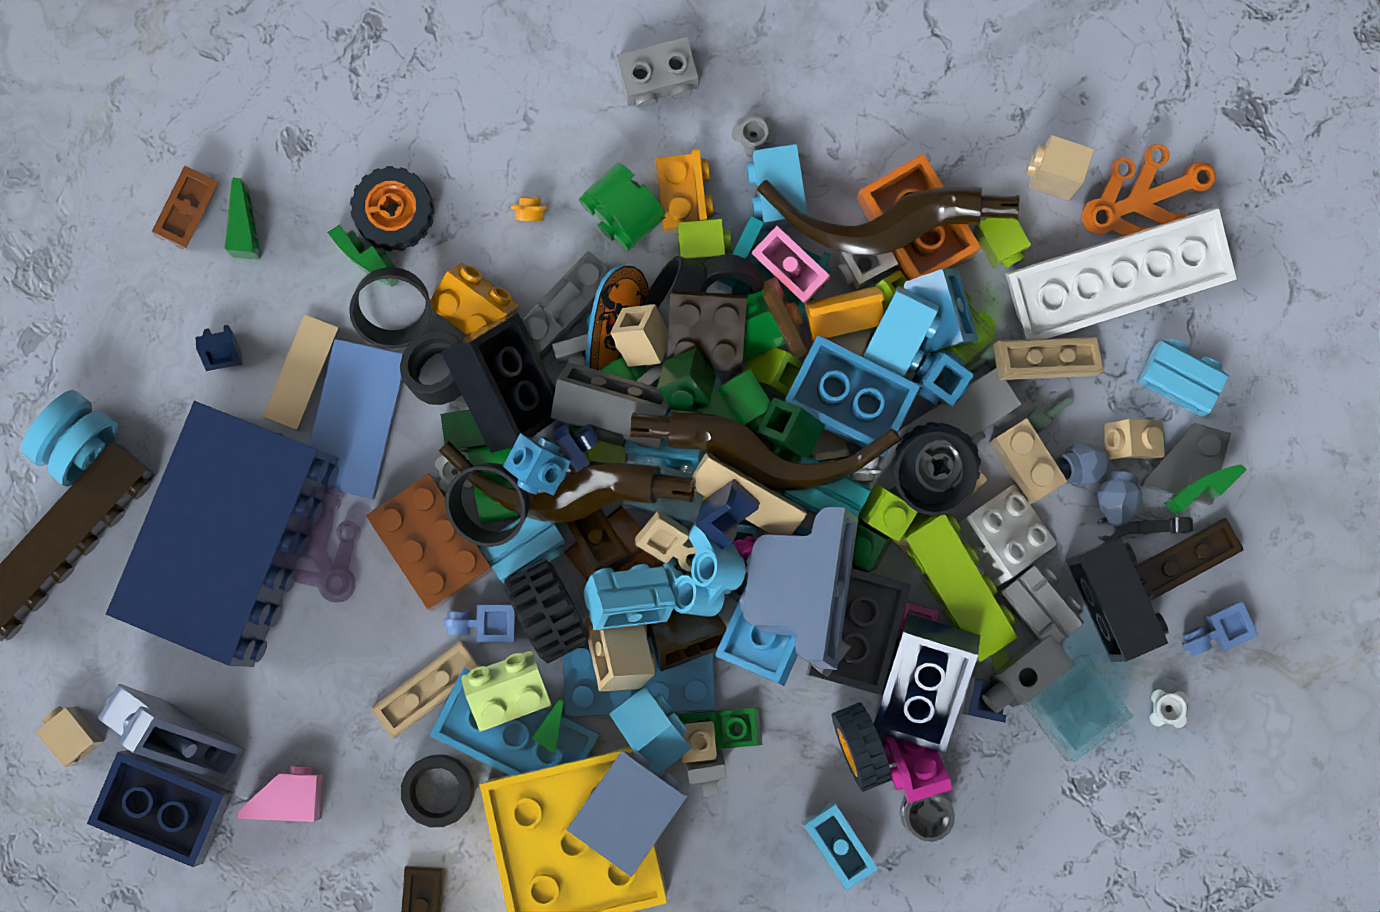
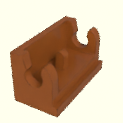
[152,165,219,249]

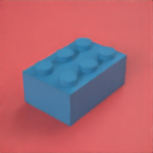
[785,335,920,458]

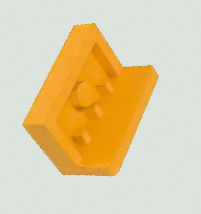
[430,263,519,336]

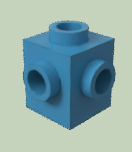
[911,350,974,406]
[503,433,571,495]

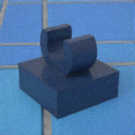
[195,325,242,371]
[555,423,599,472]

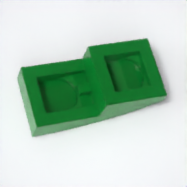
[1164,464,1247,514]

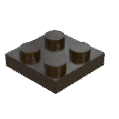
[667,290,747,372]

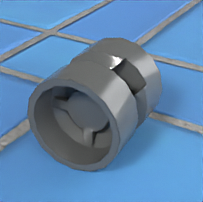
[899,794,955,842]

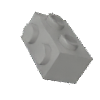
[616,36,699,108]

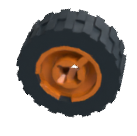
[350,166,435,252]

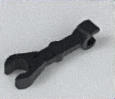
[1097,517,1193,542]

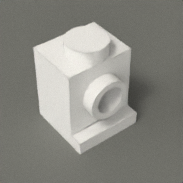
[837,252,898,290]

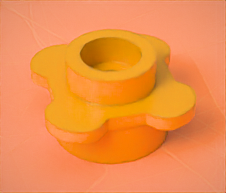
[511,197,549,221]

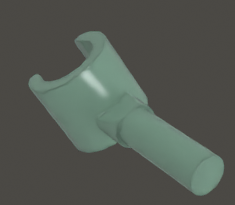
[964,347,997,373]
[1027,395,1073,433]

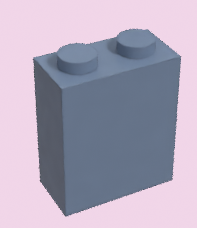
[567,748,687,877]

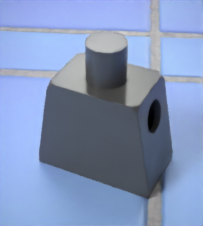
[982,635,1075,713]

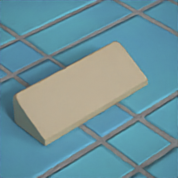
[691,452,807,535]

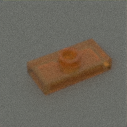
[763,277,808,359]

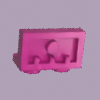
[882,734,952,803]

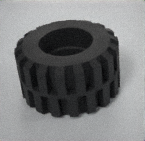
[504,559,589,664]

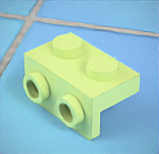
[461,651,551,732]

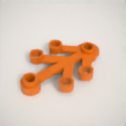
[1081,144,1216,236]

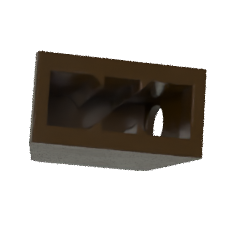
[648,609,727,672]

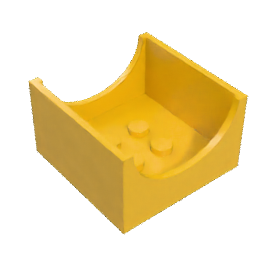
[479,746,667,912]

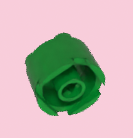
[578,163,666,251]

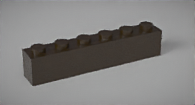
[0,441,155,641]

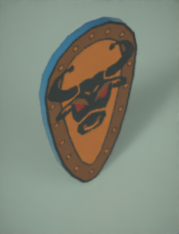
[586,265,649,371]

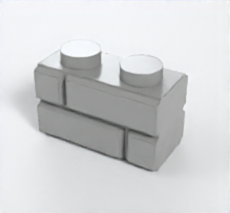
[997,564,1084,644]

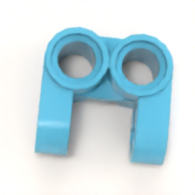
[662,524,746,617]

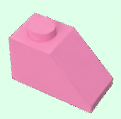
[751,226,831,304]
[238,765,323,822]

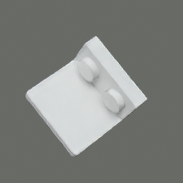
[957,484,1056,587]

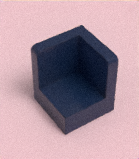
[695,479,760,550]
[962,677,1007,723]

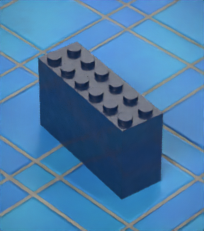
[105,400,339,667]

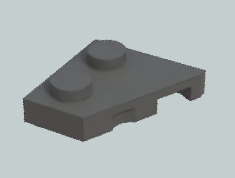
[1141,423,1231,505]

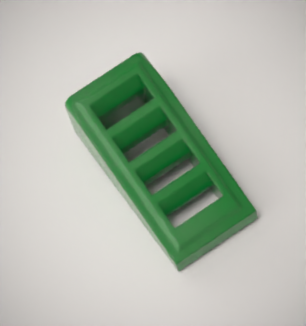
[225,177,261,259]

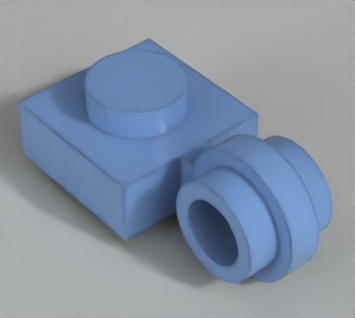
[1182,601,1258,656]
[443,604,515,642]

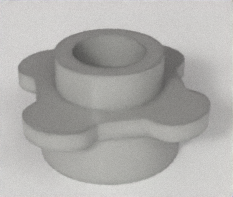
[732,113,775,157]

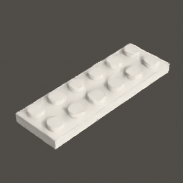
[1005,208,1237,340]

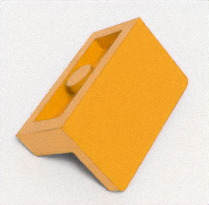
[804,286,885,341]

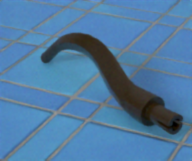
[757,180,1020,255]
[630,409,901,491]
[438,441,696,523]

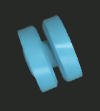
[21,389,118,487]

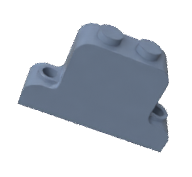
[740,507,858,670]
[98,684,245,782]

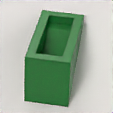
[532,698,563,754]

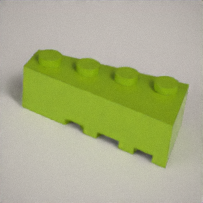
[902,503,1018,662]

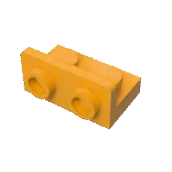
[656,149,713,232]

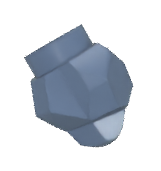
[1056,442,1109,485]
[1097,471,1143,527]

